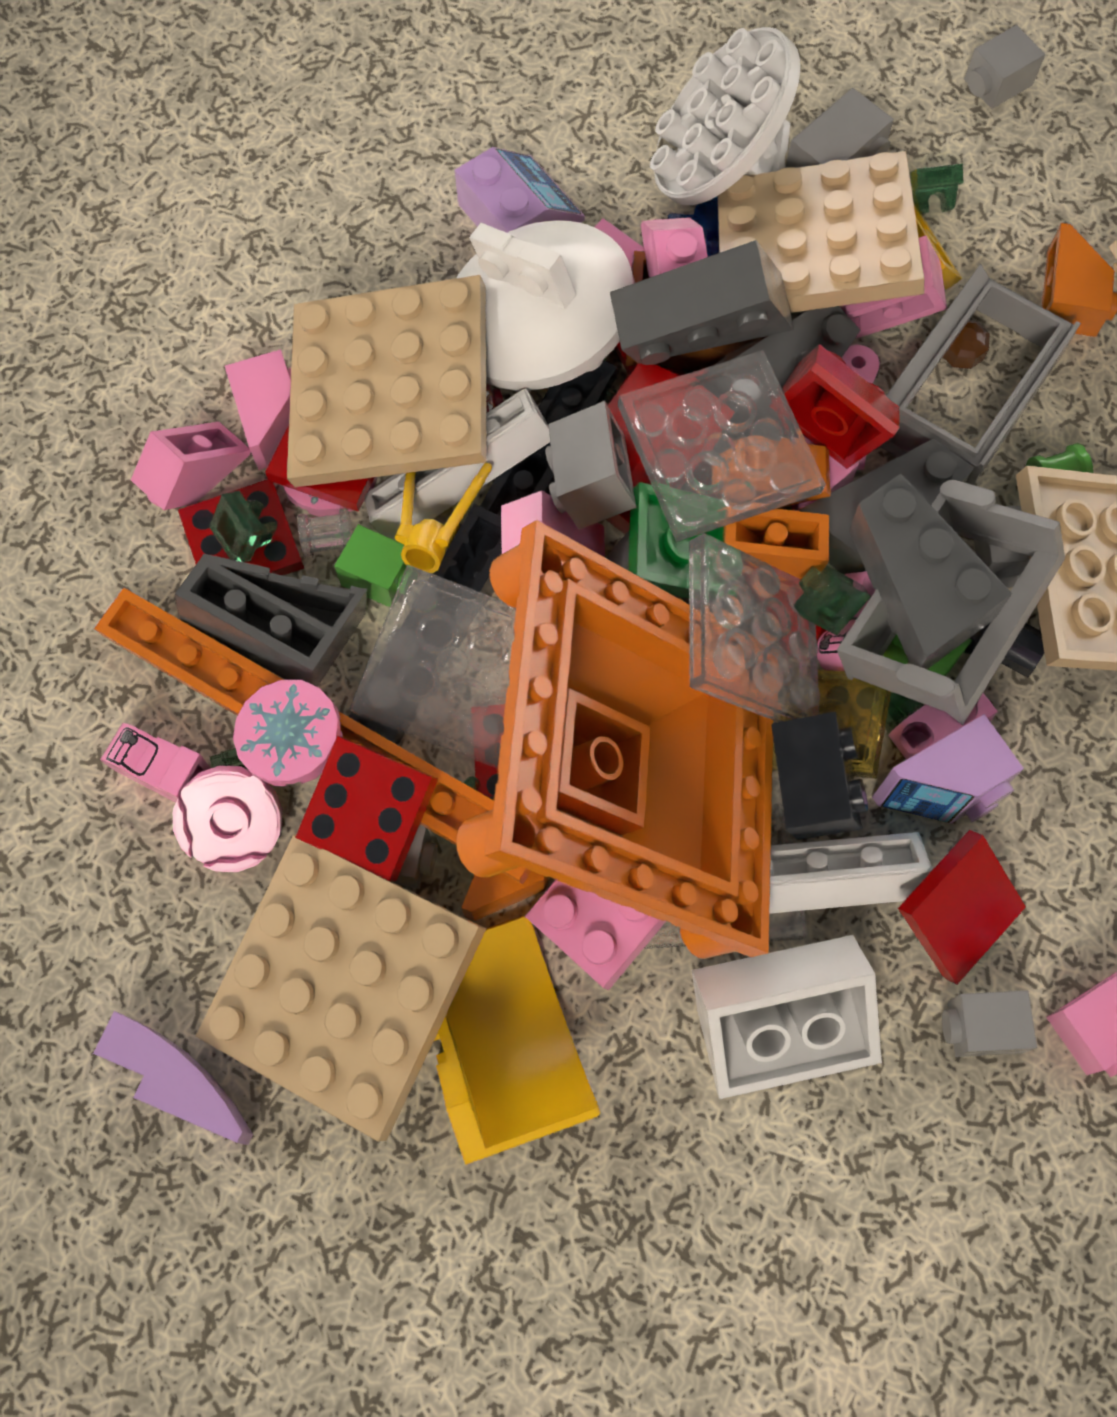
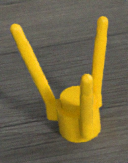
[395,462,492,574]

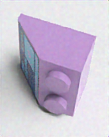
[454,147,585,233]
[872,714,1024,824]

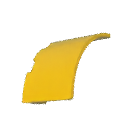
[434,916,601,1165]

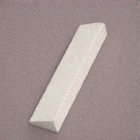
[365,388,550,541]
[769,832,933,914]

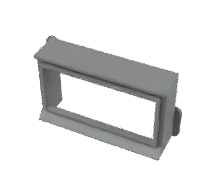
[879,263,1081,485]
[837,480,1065,725]

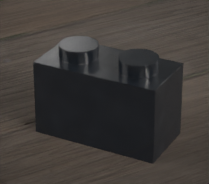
[771,711,868,840]

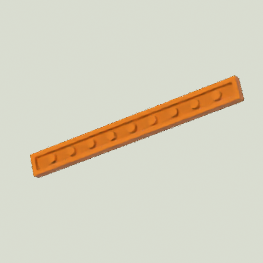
[94,588,531,885]

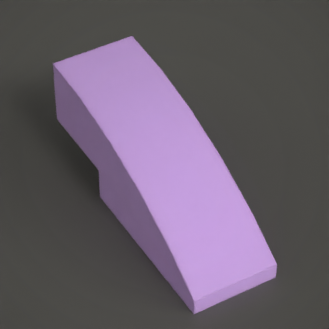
[93,1011,253,1145]

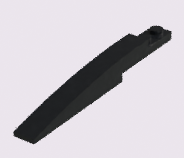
[349,360,618,745]

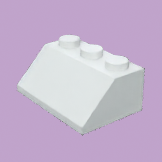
[692,935,882,1099]

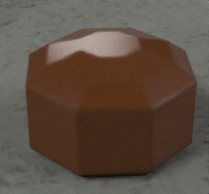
[943,320,990,369]

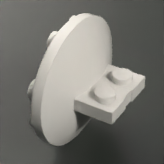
[650,27,800,205]
[456,220,635,392]

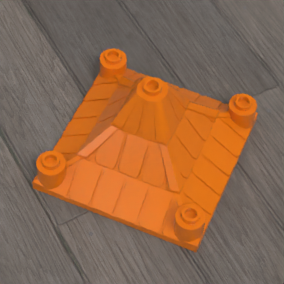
[456,520,775,959]

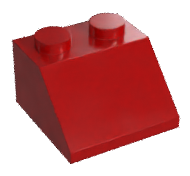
[768,344,900,469]

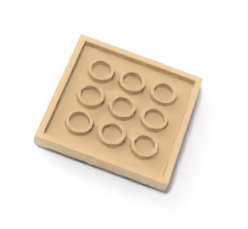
[718,151,924,313]
[287,275,487,487]
[1016,466,1117,671]
[195,834,486,1142]

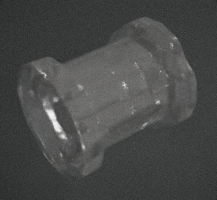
[297,507,353,559]

